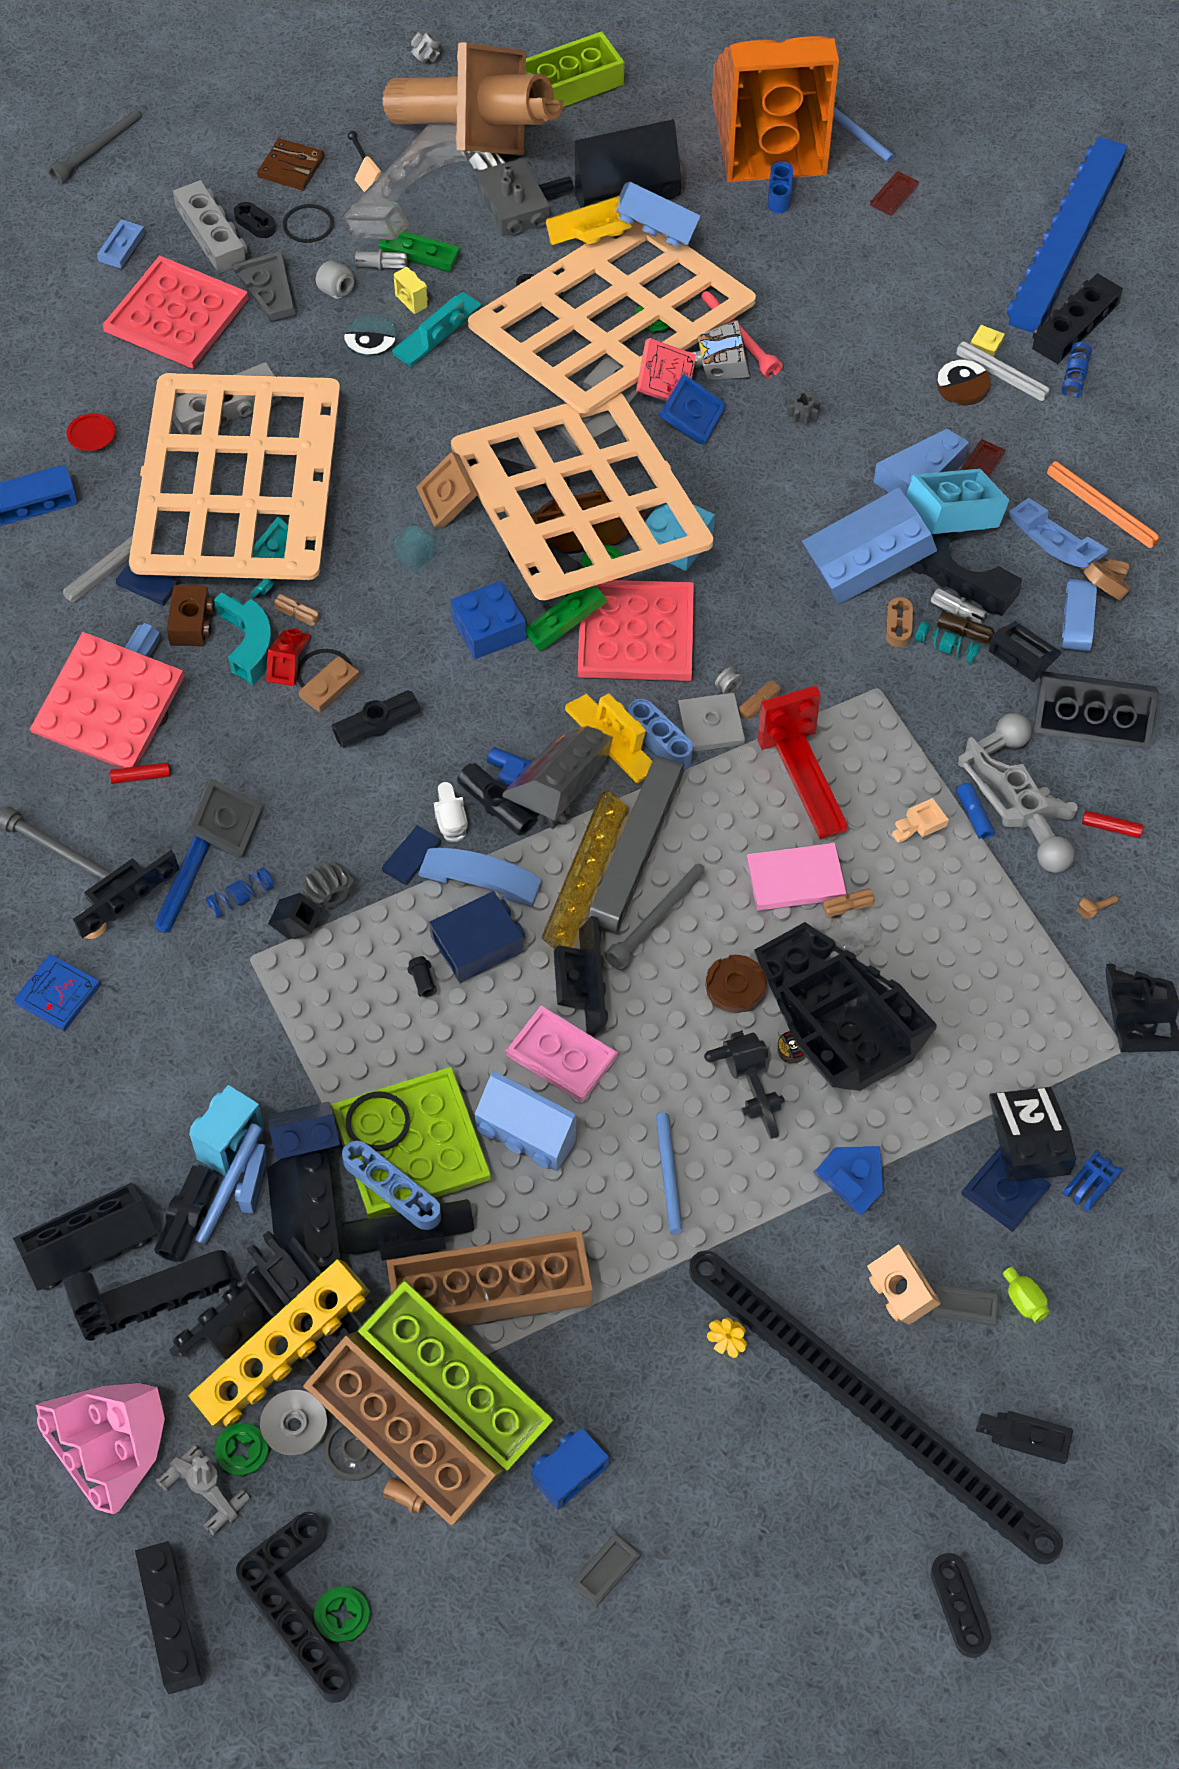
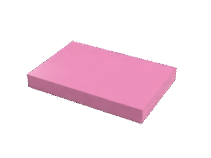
[746,843,847,911]
[506,1005,618,1103]

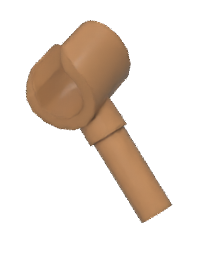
[1076,896,1118,919]

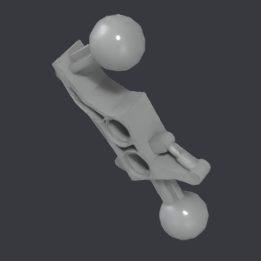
[958,713,1077,873]

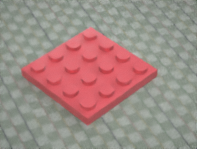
[103,255,249,369]
[578,580,694,681]
[30,632,185,768]

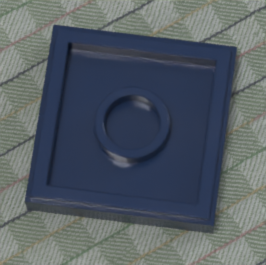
[961,1147,1051,1232]

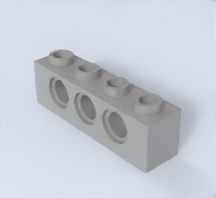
[173,180,248,274]
[172,362,282,435]

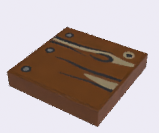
[257,138,325,191]

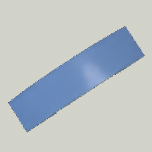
[1009,498,1108,568]
[418,848,542,906]

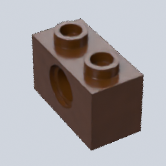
[167,585,214,647]

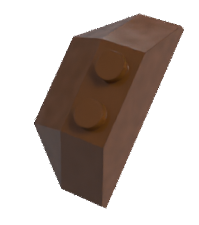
[530,490,645,553]

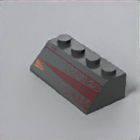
[502,726,613,821]

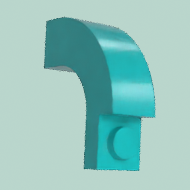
[214,592,273,685]

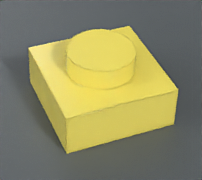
[970,325,1005,357]

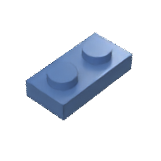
[97,219,145,269]
[235,1143,268,1214]

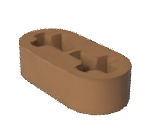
[1084,561,1131,600]
[886,597,913,647]

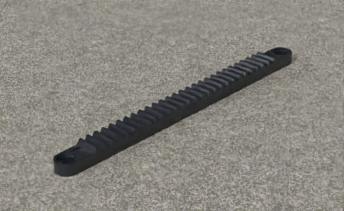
[689,1250,1063,1564]

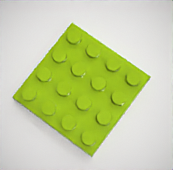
[331,1067,491,1218]

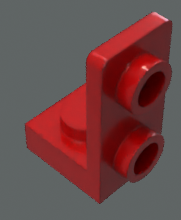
[266,628,311,686]

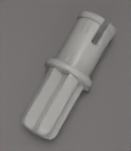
[355,249,408,270]
[931,589,987,624]

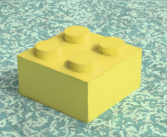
[394,267,428,314]

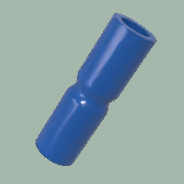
[956,783,995,839]

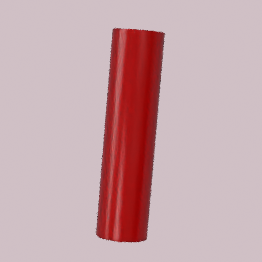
[110,762,170,784]
[1082,810,1143,839]

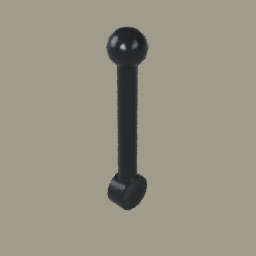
[348,131,367,160]

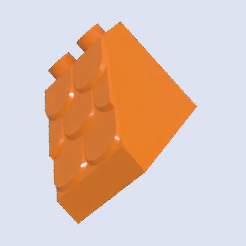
[712,36,839,182]

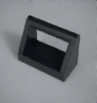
[988,621,1061,682]

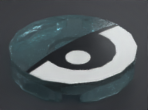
[344,315,397,360]

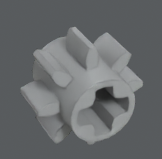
[411,31,441,63]

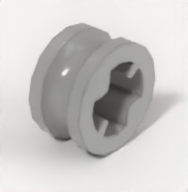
[715,667,743,694]

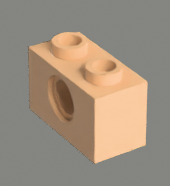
[867,1244,942,1325]

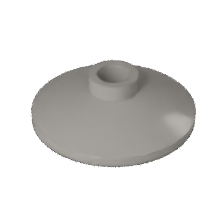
[260,1390,327,1455]

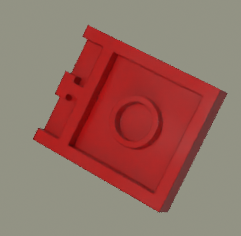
[758,685,848,839]

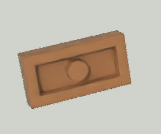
[299,656,360,713]

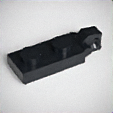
[976,1411,1073,1464]

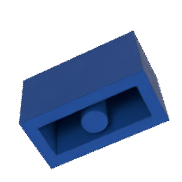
[531,1428,609,1510]

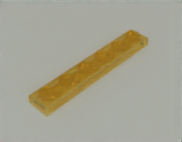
[541,790,629,949]

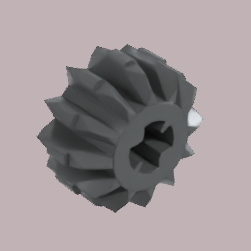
[301,861,355,911]

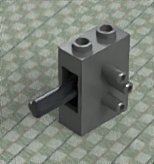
[476,158,574,237]

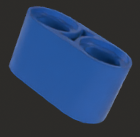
[768,161,793,213]

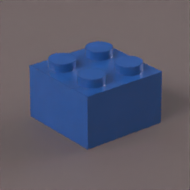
[450,580,526,659]

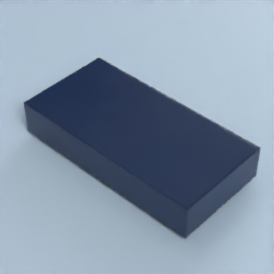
[116,563,178,606]
[382,825,441,886]

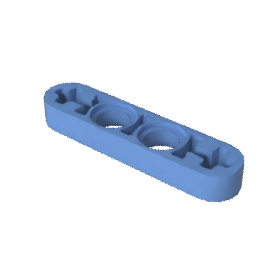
[342,1141,441,1230]

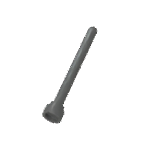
[48,110,141,184]
[0,806,112,880]
[604,864,705,970]

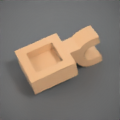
[892,798,949,844]

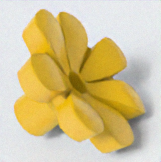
[707,1317,747,1358]

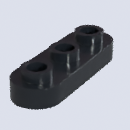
[931,1553,991,1658]

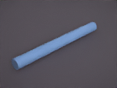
[833,107,895,162]
[656,1113,682,1234]
[194,1123,263,1245]

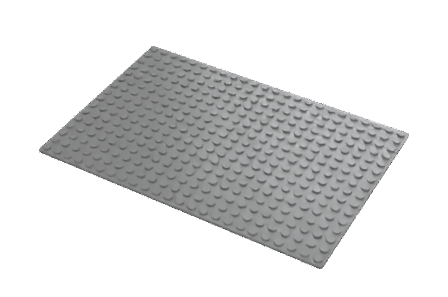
[250,688,1123,1356]

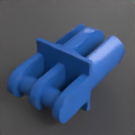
[1063,1150,1124,1212]

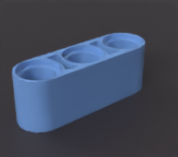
[1061,578,1097,652]
[628,699,693,770]

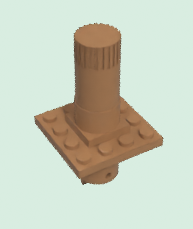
[382,42,564,155]

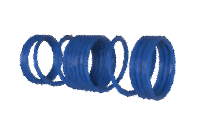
[1061,342,1092,398]
[206,867,274,918]

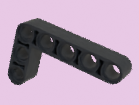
[64,1250,238,1341]
[236,1512,351,1703]

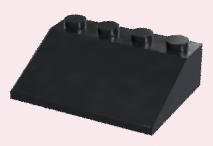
[575,119,681,208]

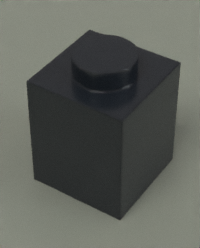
[268,893,322,939]

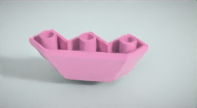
[36,1383,165,1514]

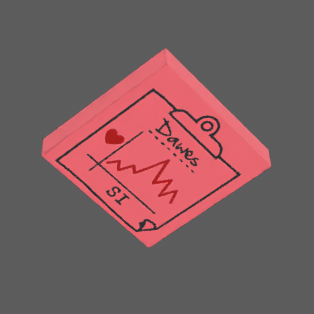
[636,338,696,401]

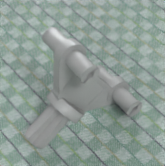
[156,1445,250,1535]

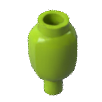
[1003,1266,1051,1323]

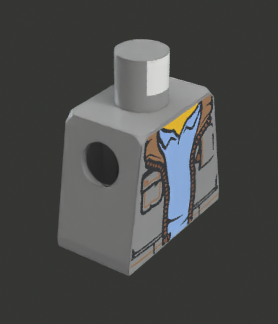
[691,320,750,379]

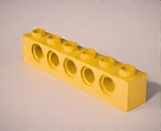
[188,1259,370,1427]

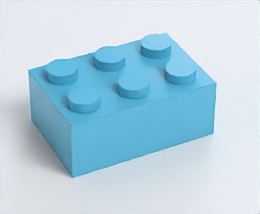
[906,469,1009,534]

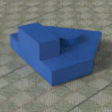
[813,1146,883,1215]

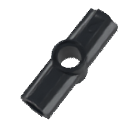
[331,690,420,748]
[457,763,537,836]
[154,1165,219,1262]

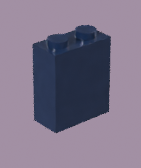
[429,891,526,983]
[267,1102,340,1160]

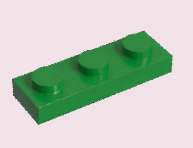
[379,227,460,272]
[526,585,608,652]

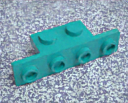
[392,292,481,367]
[249,517,288,598]

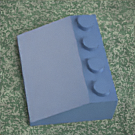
[802,487,937,604]

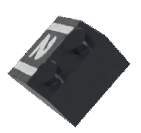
[989,1087,1076,1182]

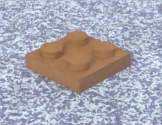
[416,452,478,529]

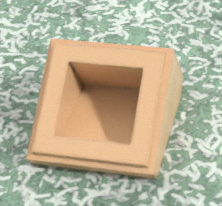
[355,156,382,195]

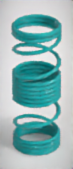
[915,621,980,664]

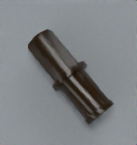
[937,610,994,644]

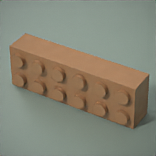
[386,1230,592,1327]
[303,1331,504,1526]

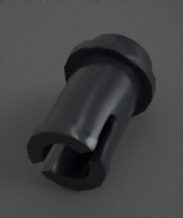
[407,956,438,997]

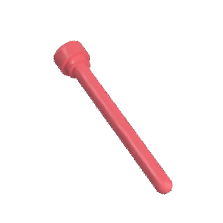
[701,291,783,379]

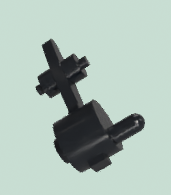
[704,1031,785,1139]

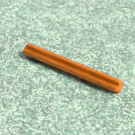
[1047,461,1160,548]

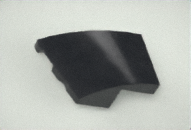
[1105,964,1179,1052]

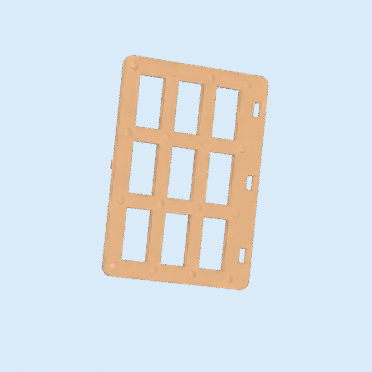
[468,221,756,413]
[129,373,340,580]
[451,393,713,600]

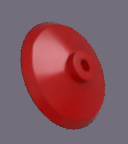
[66,413,115,451]

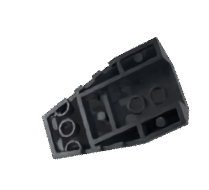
[754,922,937,1091]

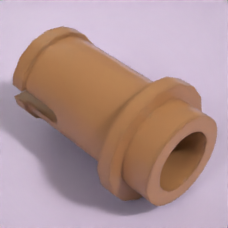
[383,1477,427,1514]

